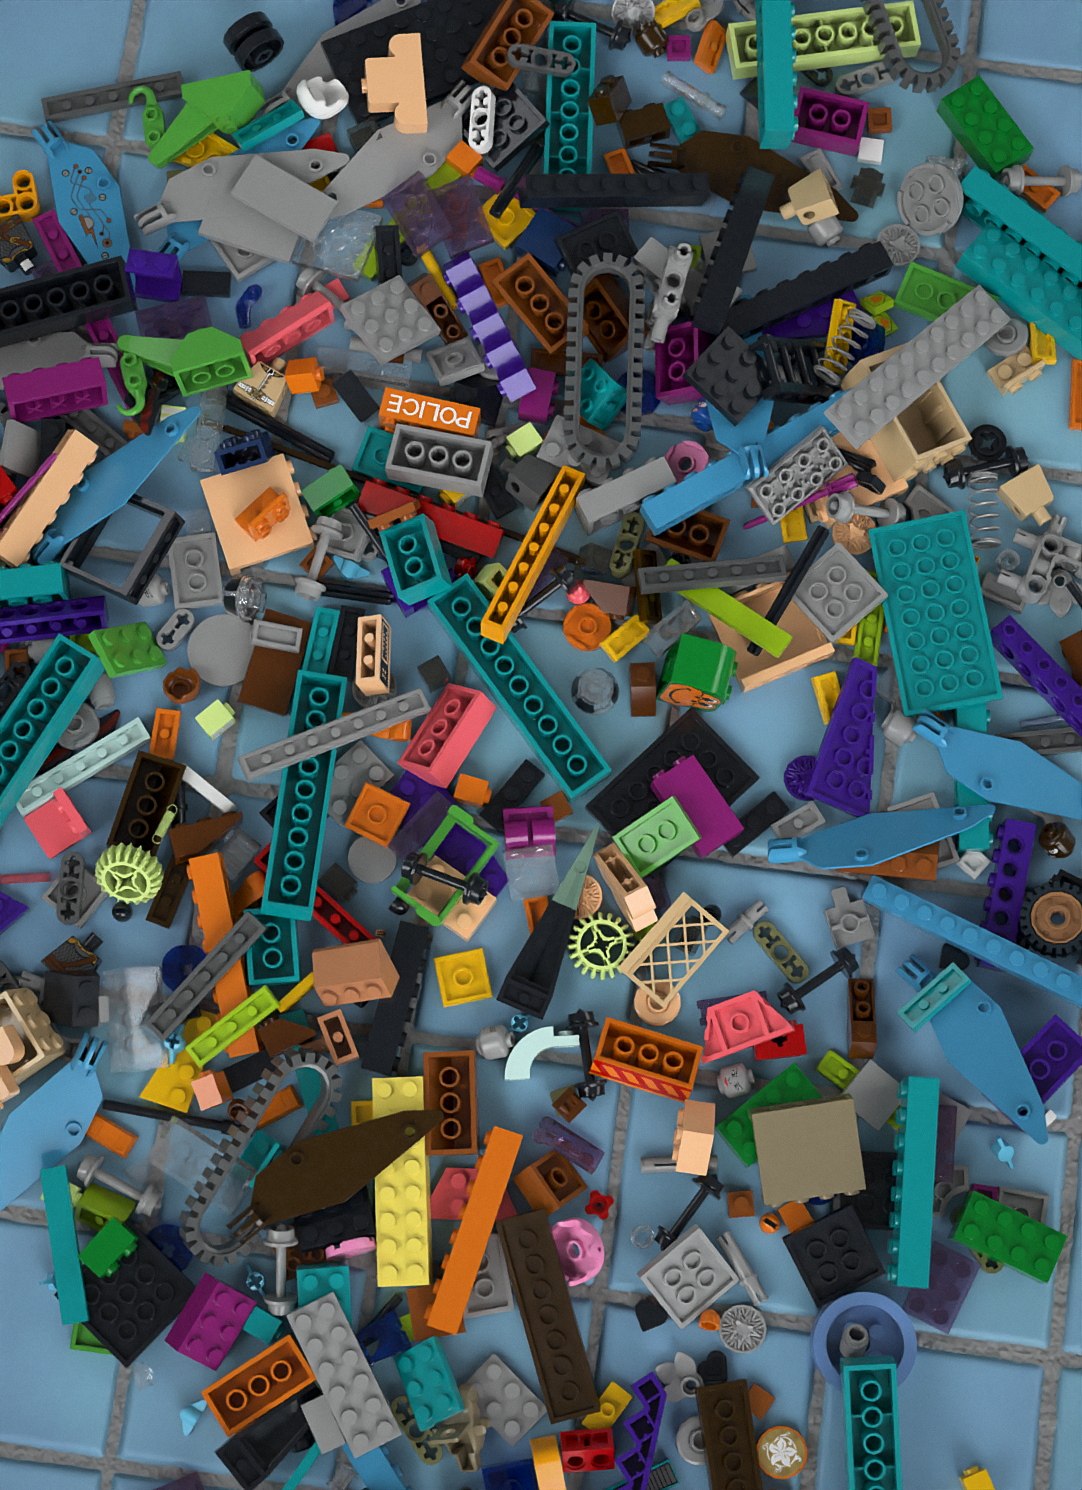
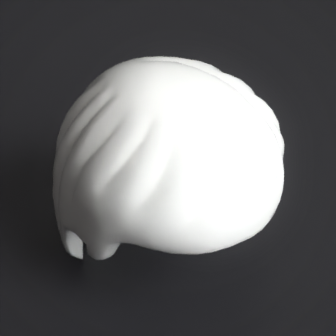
[296,76,349,119]

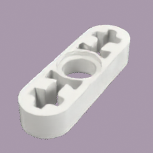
[469,86,496,154]
[182,763,238,813]

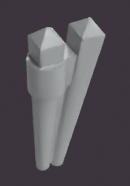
[485,421,529,448]

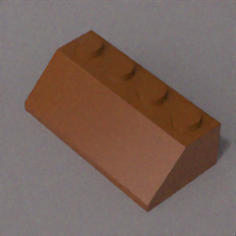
[461,0,555,91]
[491,253,589,355]
[835,823,940,882]
[423,1050,480,1156]

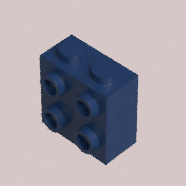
[515,208,577,277]
[214,429,275,475]

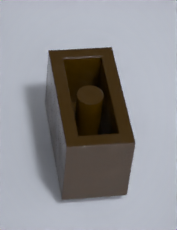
[587,75,632,126]
[616,103,671,150]

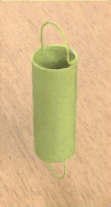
[152,805,177,844]

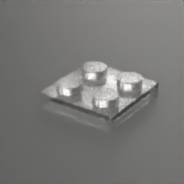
[503,843,559,902]

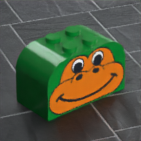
[656,633,738,712]

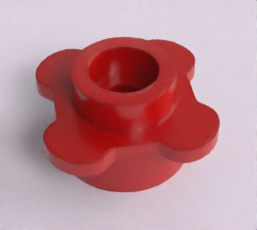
[454,557,476,580]
[585,1190,614,1220]

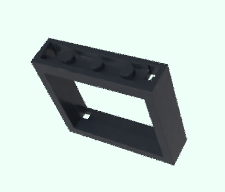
[60,494,185,605]

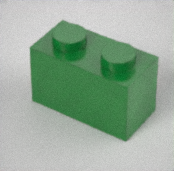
[301,464,361,517]
[77,1217,139,1278]

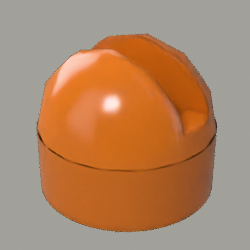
[759,1213,780,1234]
[699,1309,720,1331]

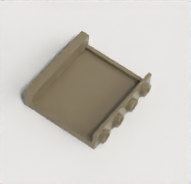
[748,1093,866,1207]

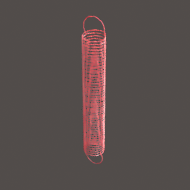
[0,872,58,884]

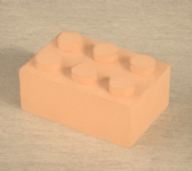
[407,855,497,942]

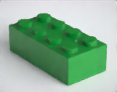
[936,75,1034,181]
[714,1063,822,1168]
[947,1191,1068,1284]

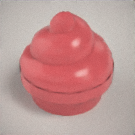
[566,580,590,605]

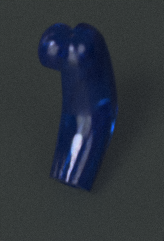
[235,284,263,329]

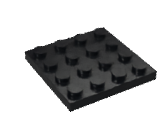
[54,1219,196,1369]

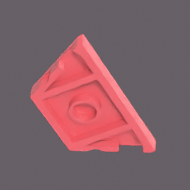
[702,990,795,1064]
[430,1168,518,1221]

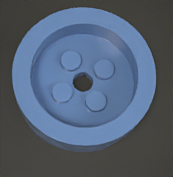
[810,1291,917,1391]

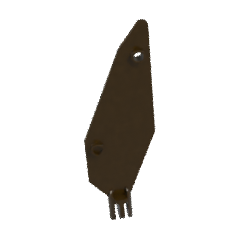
[647,130,858,222]
[226,1110,444,1245]

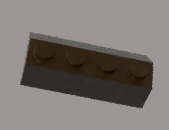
[106,750,187,857]

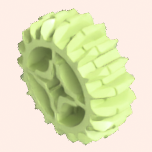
[95,842,164,905]
[567,912,635,980]

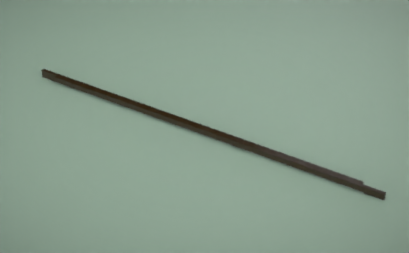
[202,418,580,565]

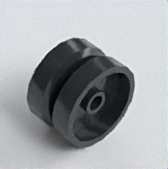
[223,11,284,72]

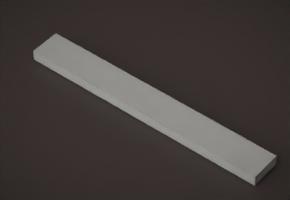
[237,687,431,782]

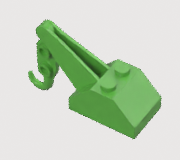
[128,70,265,169]
[117,326,253,416]

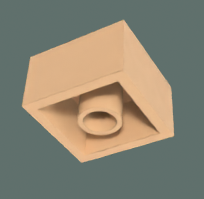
[672,1099,715,1176]

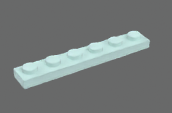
[16,717,151,817]

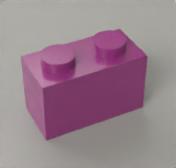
[518,367,560,425]

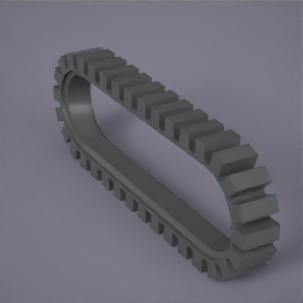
[860,0,961,94]
[564,253,645,473]
[179,1047,343,1266]

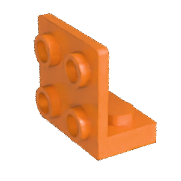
[234,487,291,542]

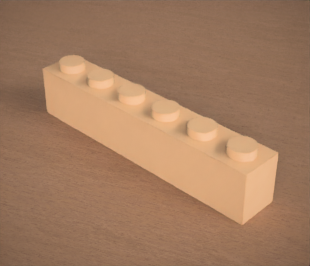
[0,429,99,567]

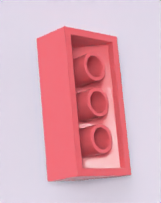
[239,290,335,367]
[397,683,497,789]

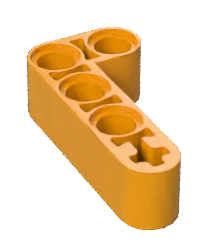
[0,170,41,225]
[530,1434,566,1490]

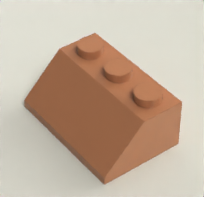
[312,939,400,1007]

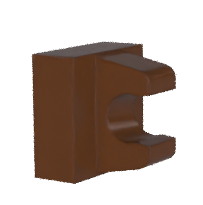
[551,1087,587,1123]

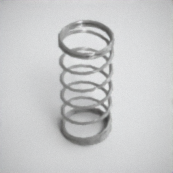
[813,308,876,385]
[967,471,1001,550]

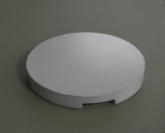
[897,163,963,236]
[187,614,254,688]

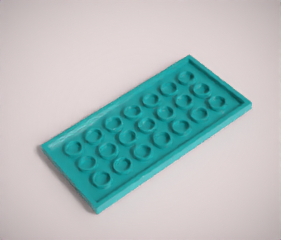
[868,509,1003,717]

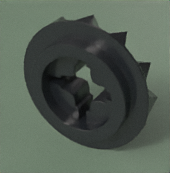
[967,424,1007,462]

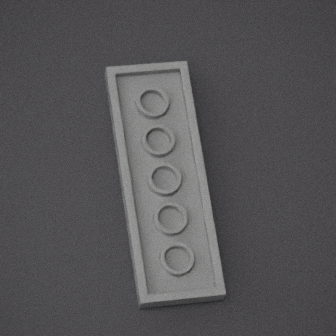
[286,1291,402,1458]

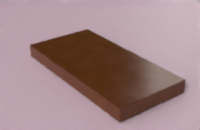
[237,608,312,717]

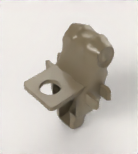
[429,1384,491,1473]

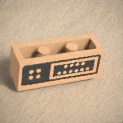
[356,614,391,696]

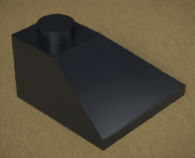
[450,374,503,427]

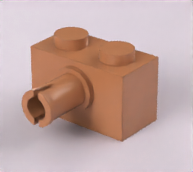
[300,1009,360,1068]

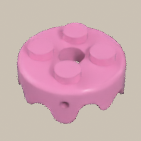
[551,1217,605,1286]

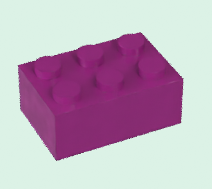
[790,86,869,157]
[655,321,711,405]
[164,1272,257,1371]

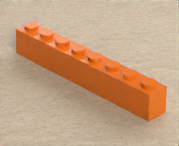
[187,852,264,1058]
[424,1126,523,1335]

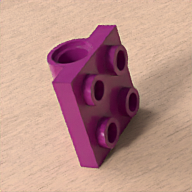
[503,805,556,859]

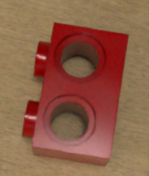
[560,1428,615,1473]

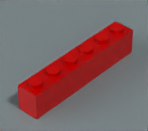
[358,477,506,558]
[253,842,376,945]

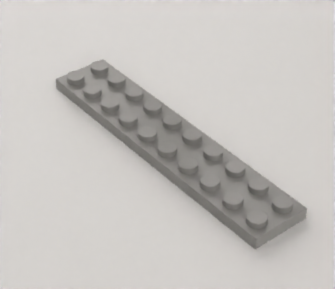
[824,284,1012,450]

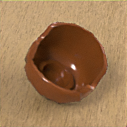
[163,667,201,704]

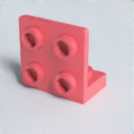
[24,787,92,859]

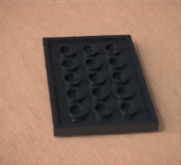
[584,708,760,879]

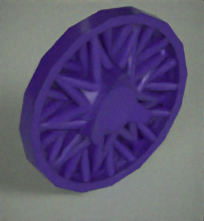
[784,755,816,801]

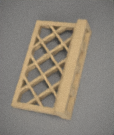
[618,892,729,1007]

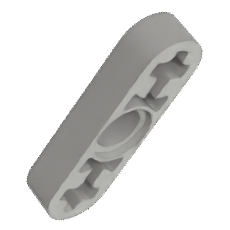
[835,61,896,98]

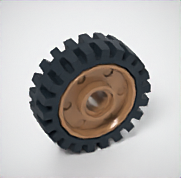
[1020,881,1082,958]

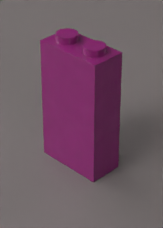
[650,755,744,860]

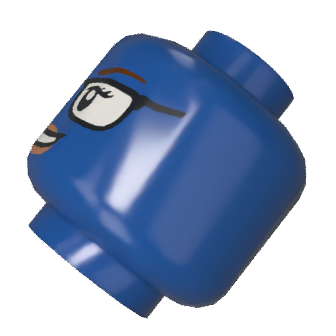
[691,398,713,432]

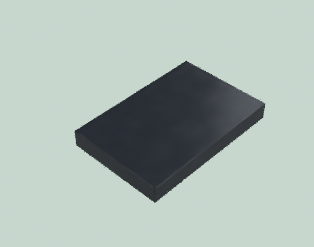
[554,210,638,277]

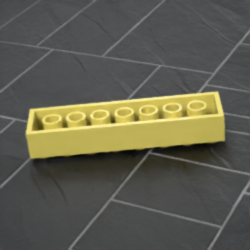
[372,1076,434,1287]

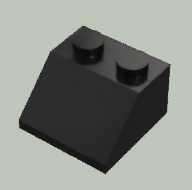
[43,970,100,1027]

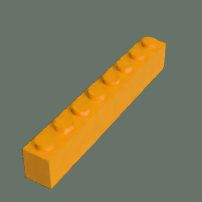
[481,465,585,644]

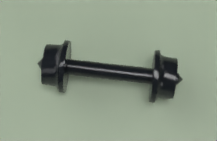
[552,0,632,51]
[943,445,1028,490]
[511,564,578,633]
[401,852,488,905]
[777,947,859,1015]
[566,1008,607,1101]
[654,1173,724,1252]

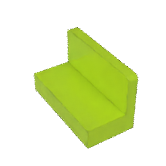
[74,1183,136,1231]

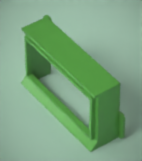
[390,805,499,927]

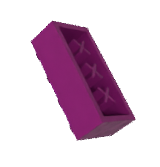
[2,357,108,423]

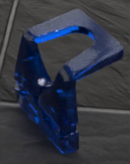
[356,1310,412,1366]

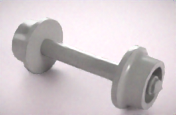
[1000,165,1082,197]
[296,266,357,334]
[826,491,906,527]
[294,516,343,601]
[76,1154,163,1217]
[264,1223,298,1316]

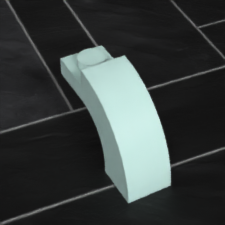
[505,1026,579,1081]

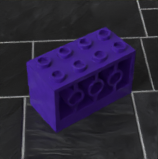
[982,1014,1082,1130]

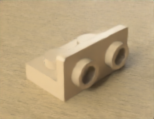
[986,346,1045,396]

